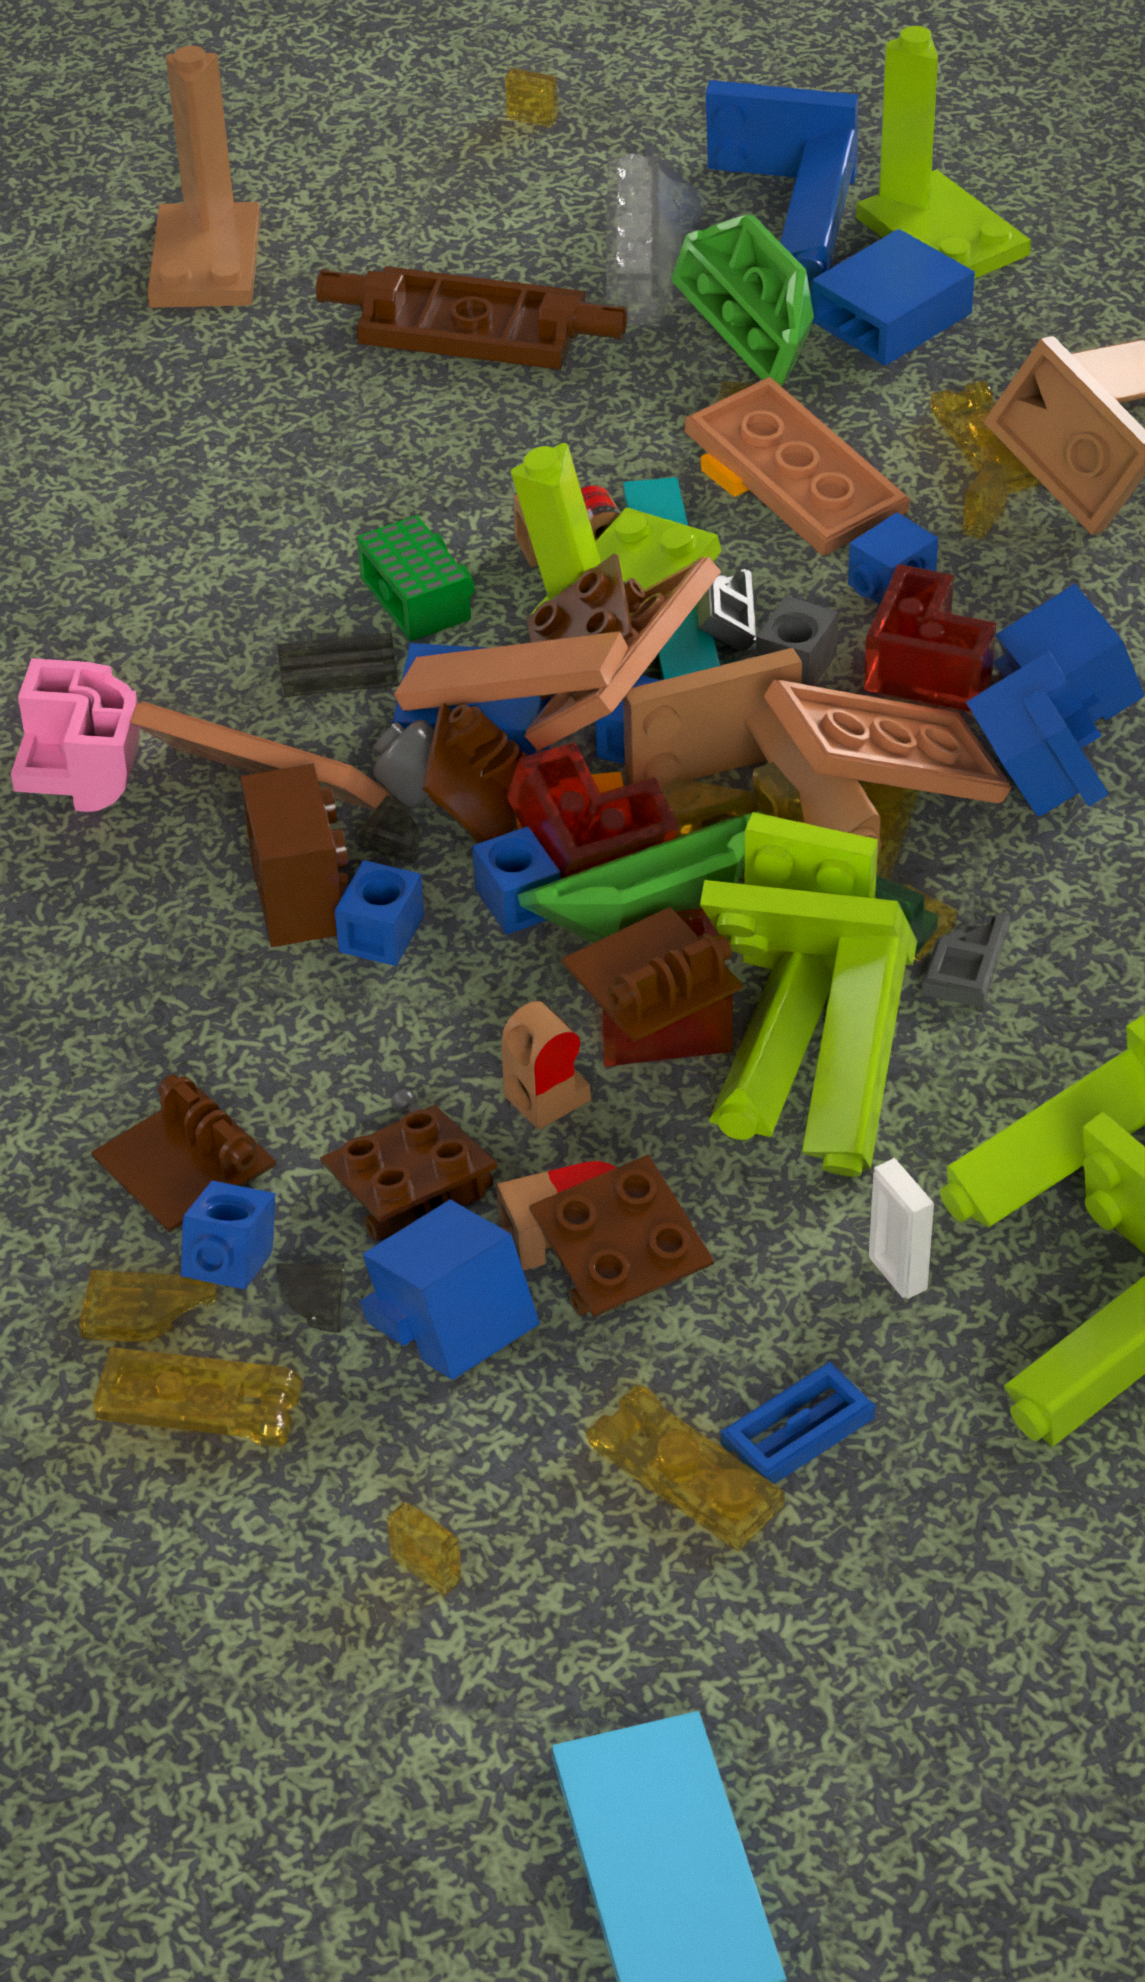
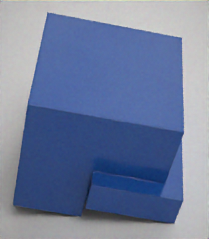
[993,584,1145,722]
[966,651,1109,816]
[359,1200,540,1380]

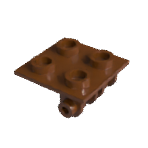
[526,553,645,701]
[422,703,546,843]
[561,907,743,1043]
[91,1075,276,1233]
[320,1105,498,1241]
[529,1154,715,1317]

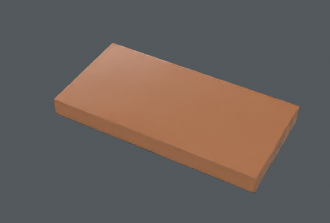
[684,377,910,556]
[524,556,721,751]
[764,680,1012,803]
[130,701,391,814]

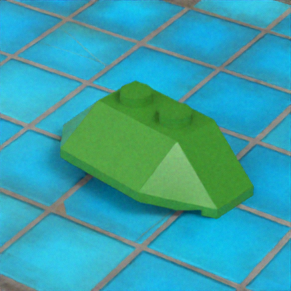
[670,215,814,387]
[517,811,761,943]

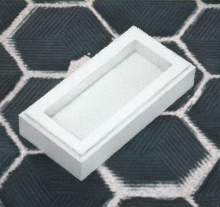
[869,1158,934,1299]

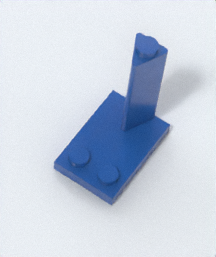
[706,80,859,282]

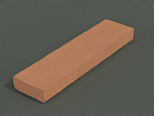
[394,631,628,711]

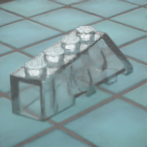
[606,154,709,326]

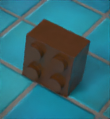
[240,763,349,947]

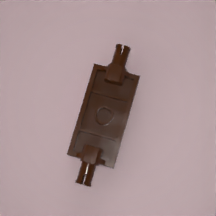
[316,266,628,370]

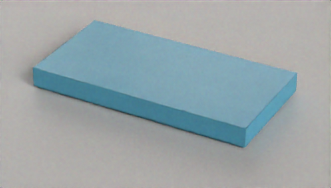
[552,1711,787,1982]

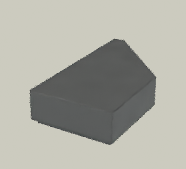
[697,569,756,652]
[921,912,1011,1008]

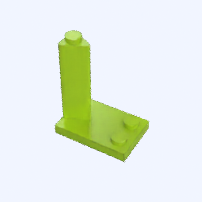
[856,26,1031,279]
[511,443,722,615]
[709,812,878,1140]
[700,880,917,1177]
[939,1014,1145,1228]
[1004,1111,1145,1447]

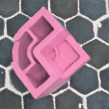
[11,658,140,812]

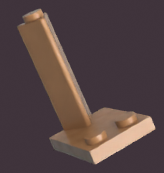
[148,46,261,308]
[983,336,1145,535]
[623,648,882,858]

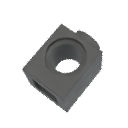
[756,596,839,686]

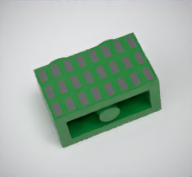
[357,515,475,642]

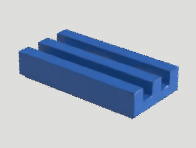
[720,1361,875,1490]

